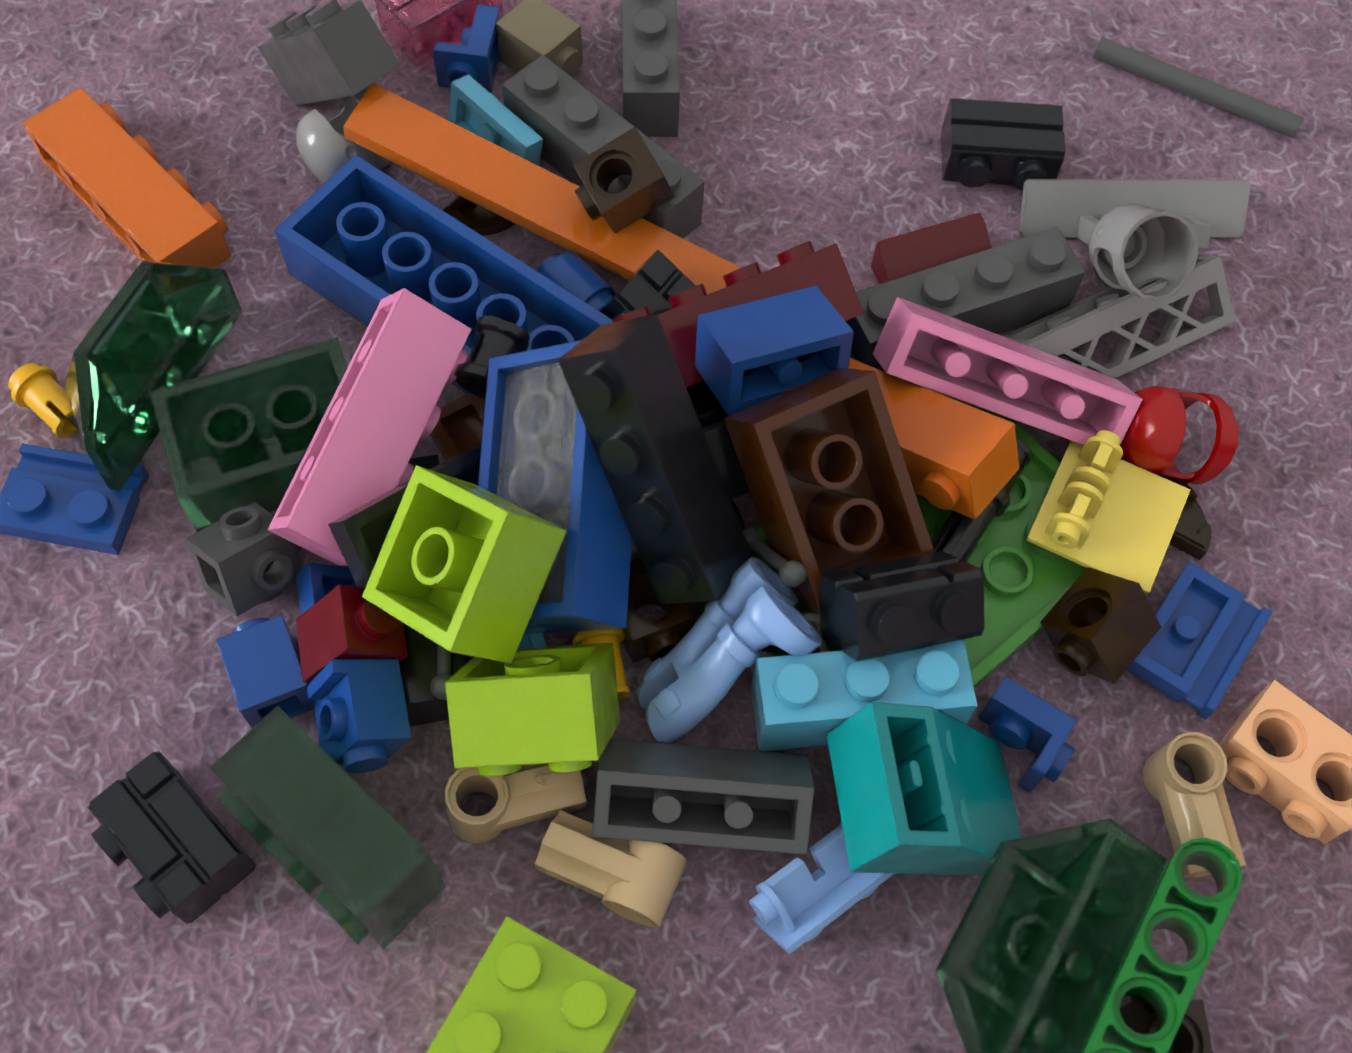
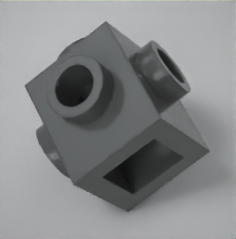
[185,502,302,616]

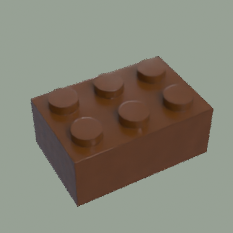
[724,368,934,614]

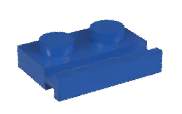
[0,443,149,555]
[1126,561,1272,720]

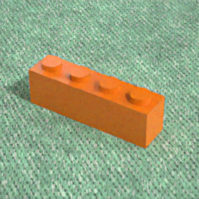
[22,87,231,295]
[848,358,1020,520]

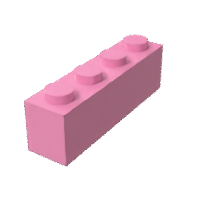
[268,288,471,566]
[872,297,1143,445]

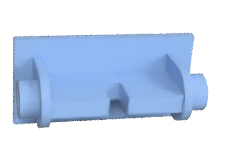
[749,822,895,954]

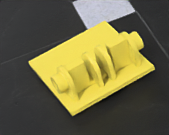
[1026,430,1191,595]

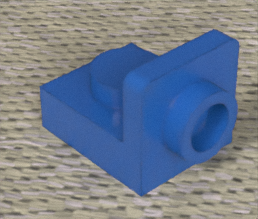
[433,5,500,93]
[978,676,1077,793]

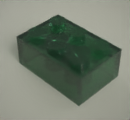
[149,337,348,532]
[209,706,446,950]

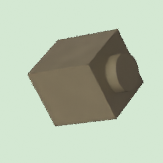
[495,0,583,77]

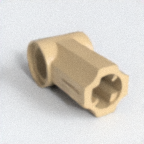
[1143,732,1246,879]
[445,763,587,844]
[535,810,687,929]

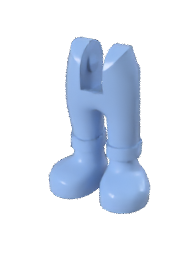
[635,557,822,744]

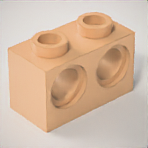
[1219,680,1352,844]

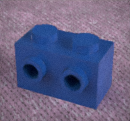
[695,285,854,415]

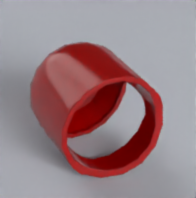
[1120,386,1239,485]

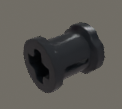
[454,316,530,399]

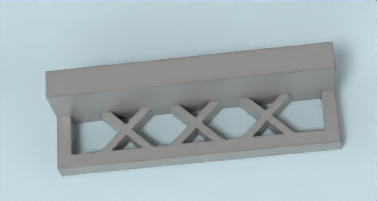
[1003,255,1236,378]

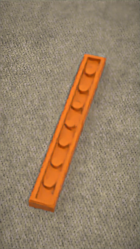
[343,83,741,295]

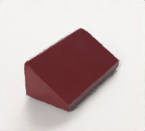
[871,213,992,284]

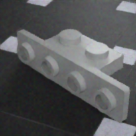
[1019,179,1251,249]

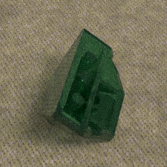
[65,260,242,491]
[936,818,1167,1053]

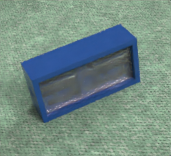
[478,340,632,634]

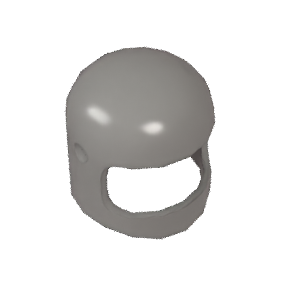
[296,86,393,183]
[1088,204,1198,301]

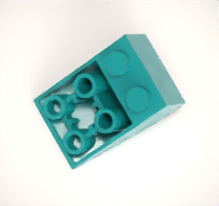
[826,702,1030,876]

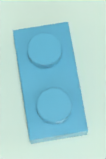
[448,74,543,166]

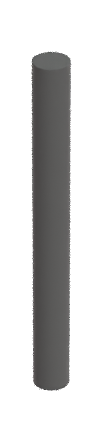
[1093,37,1304,138]

